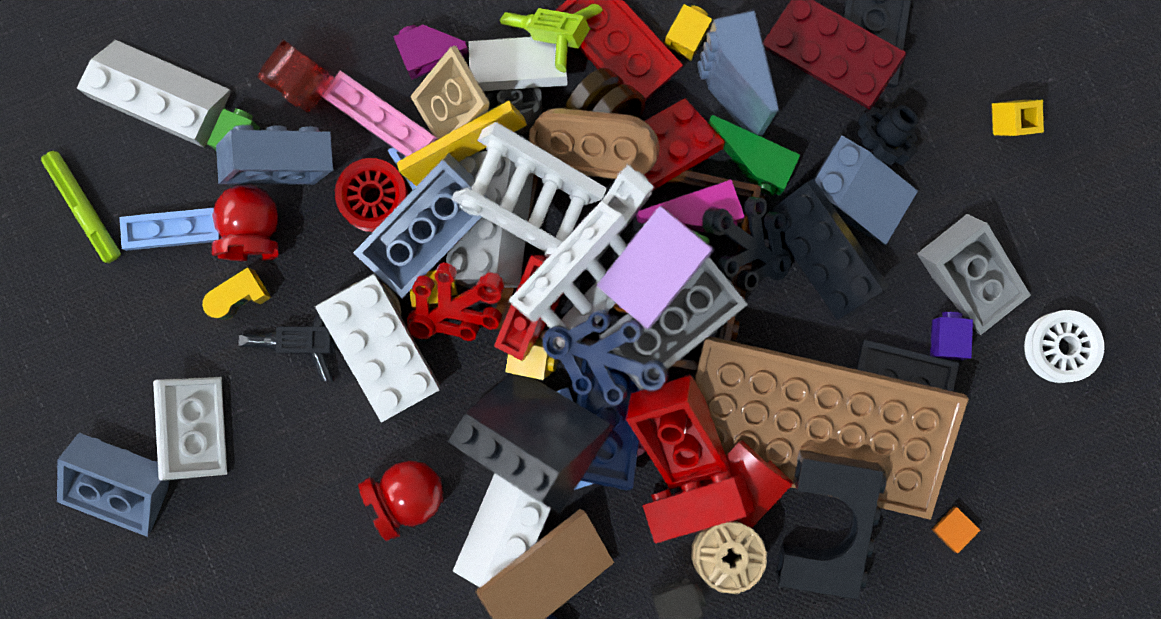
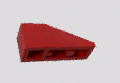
[494,255,564,361]

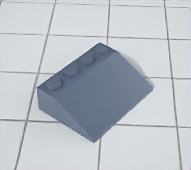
[698,11,778,137]

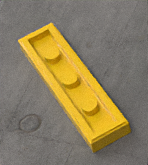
[397,101,527,186]

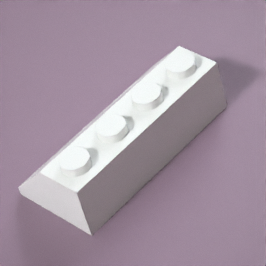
[77,40,231,148]
[453,473,550,587]

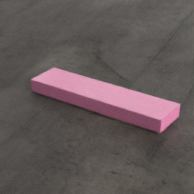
[321,71,438,157]

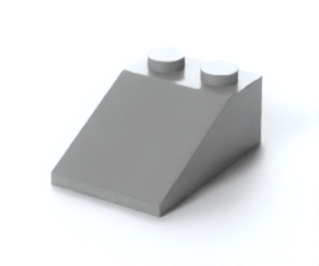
[917,214,1031,335]

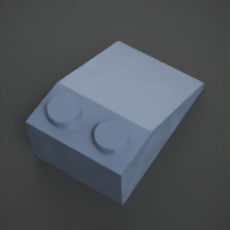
[814,135,918,246]

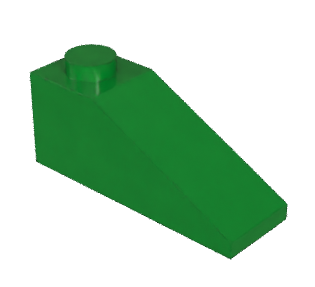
[708,115,800,196]

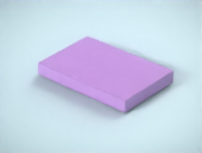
[596,206,714,329]

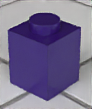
[930,312,973,360]

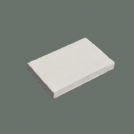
[469,37,567,91]
[153,377,227,480]

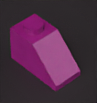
[393,25,469,80]

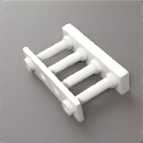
[452,122,607,258]
[509,202,627,347]

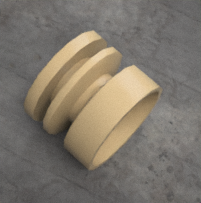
[691,520,767,594]

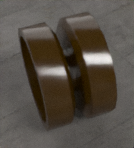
[565,68,645,119]

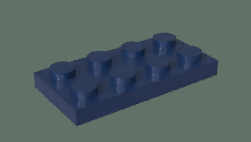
[576,358,645,491]

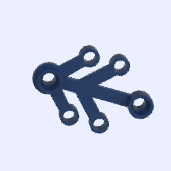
[543,310,668,405]

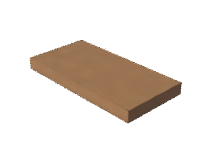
[475,509,614,619]

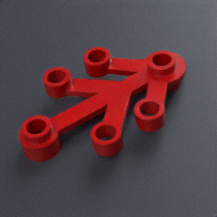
[407,263,504,341]

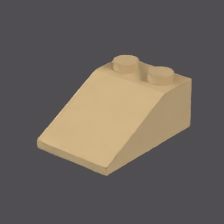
[410,46,489,139]

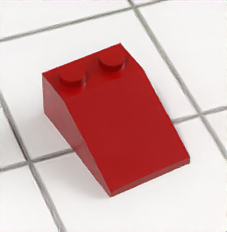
[626,376,730,489]

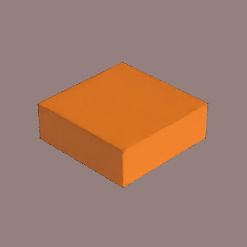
[931,506,980,554]

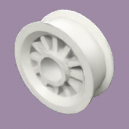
[1024,310,1104,383]

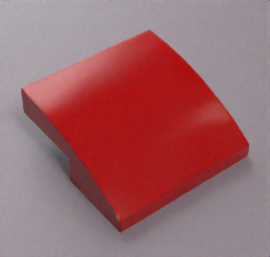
[701,440,794,528]

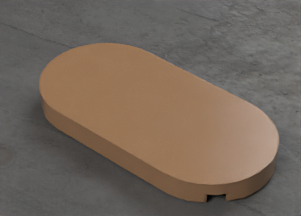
[529,108,659,179]

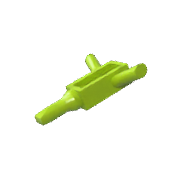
[500,4,602,73]

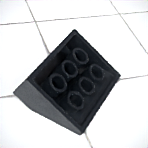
[448,373,614,513]

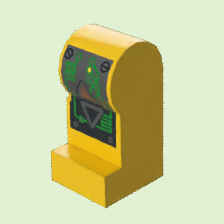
[203,268,271,320]

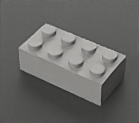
[445,151,534,288]
[599,257,748,391]

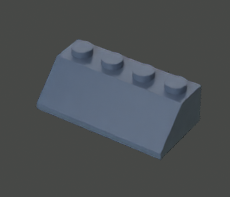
[353,153,489,298]

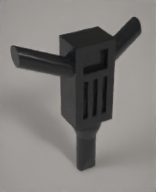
[239,313,335,382]

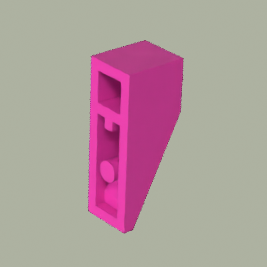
[636,180,745,232]

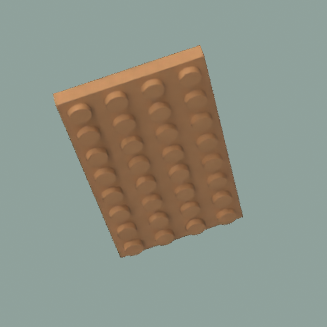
[694,336,968,519]

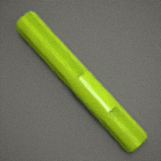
[41,151,121,263]

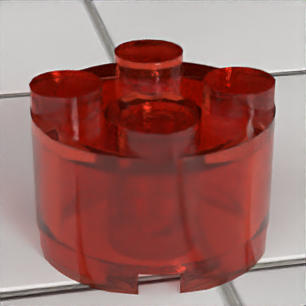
[257,39,336,113]

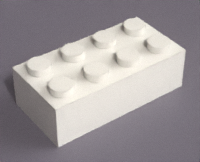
[315,273,440,422]

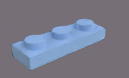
[120,208,222,251]

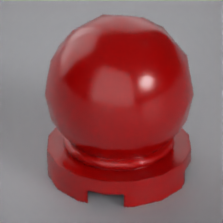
[212,184,279,261]
[358,461,443,541]

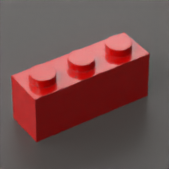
[642,470,755,543]

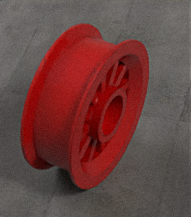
[335,158,409,232]

